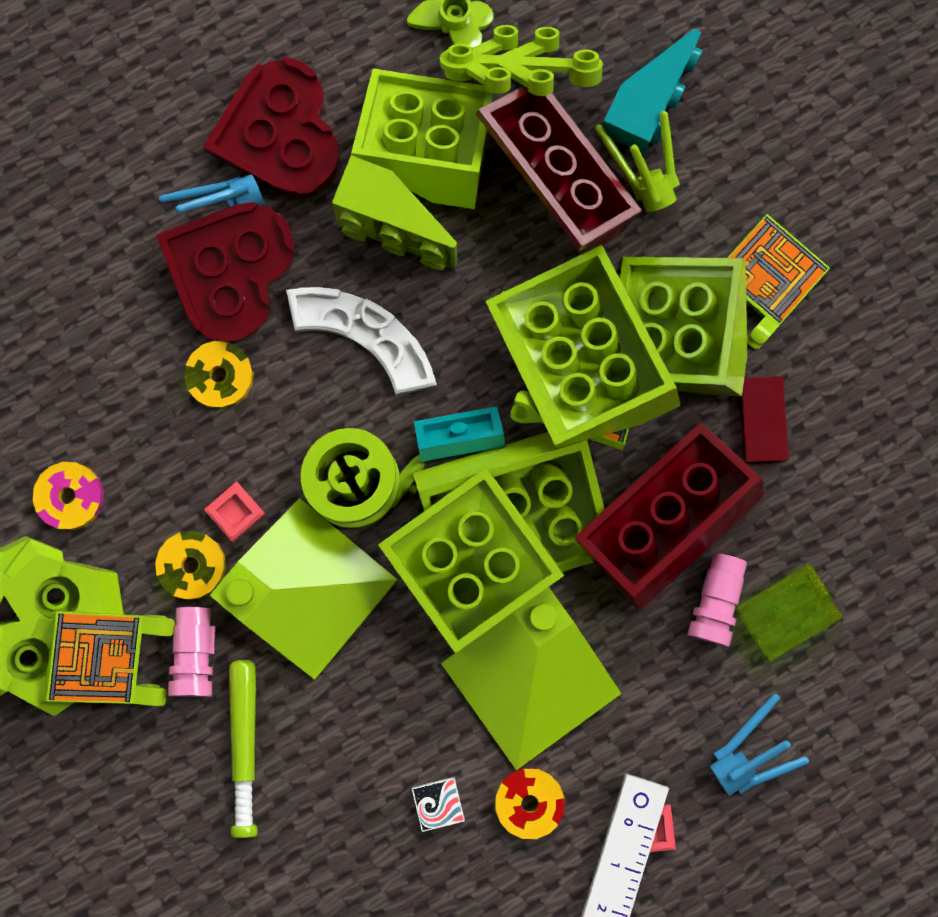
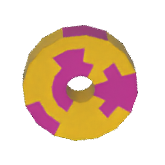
[33,462,104,530]

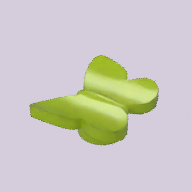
[407,0,493,47]

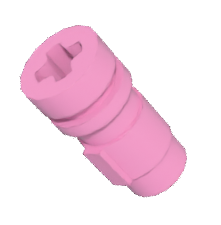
[687,553,747,647]
[168,607,215,697]

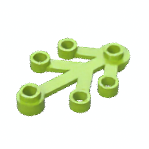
[440,25,603,96]

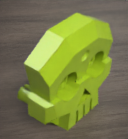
[0,536,124,716]

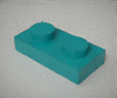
[414,406,506,462]

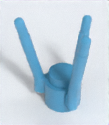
[159,174,264,213]
[710,694,809,796]

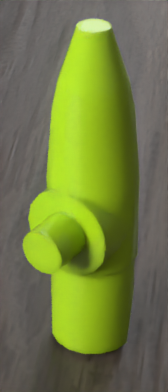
[392,454,426,508]

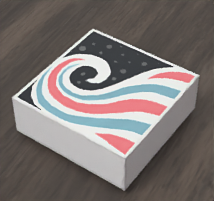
[412,777,465,832]

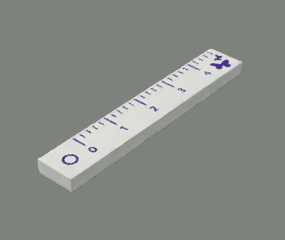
[581,773,669,917]

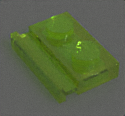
[735,563,843,662]

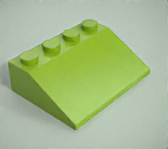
[486,245,680,448]
[413,432,605,572]

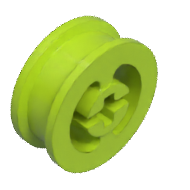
[301,428,400,528]

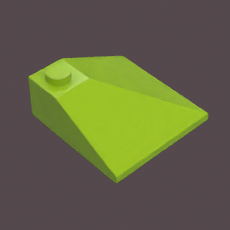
[351,69,494,209]
[620,257,747,396]
[378,467,564,654]
[210,498,398,680]
[441,587,621,771]

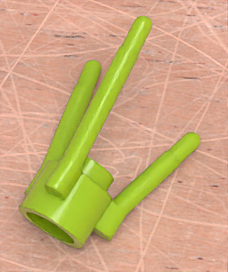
[595,111,680,212]

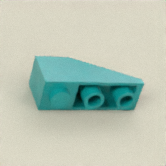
[602,29,703,154]

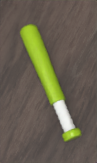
[229,660,258,838]

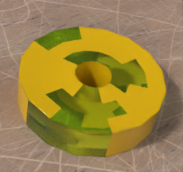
[184,341,254,409]
[155,531,226,600]

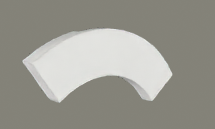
[286,287,437,396]

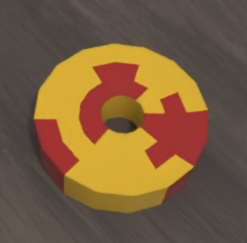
[495,768,565,839]

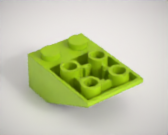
[332,156,457,271]

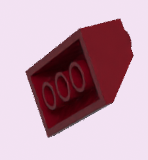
[476,86,642,252]
[574,422,764,612]

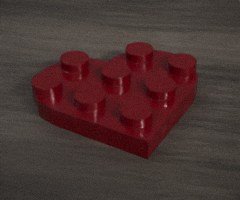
[203,57,340,198]
[156,202,295,343]

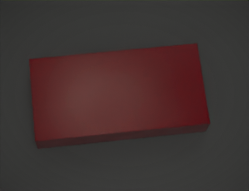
[739,376,789,463]

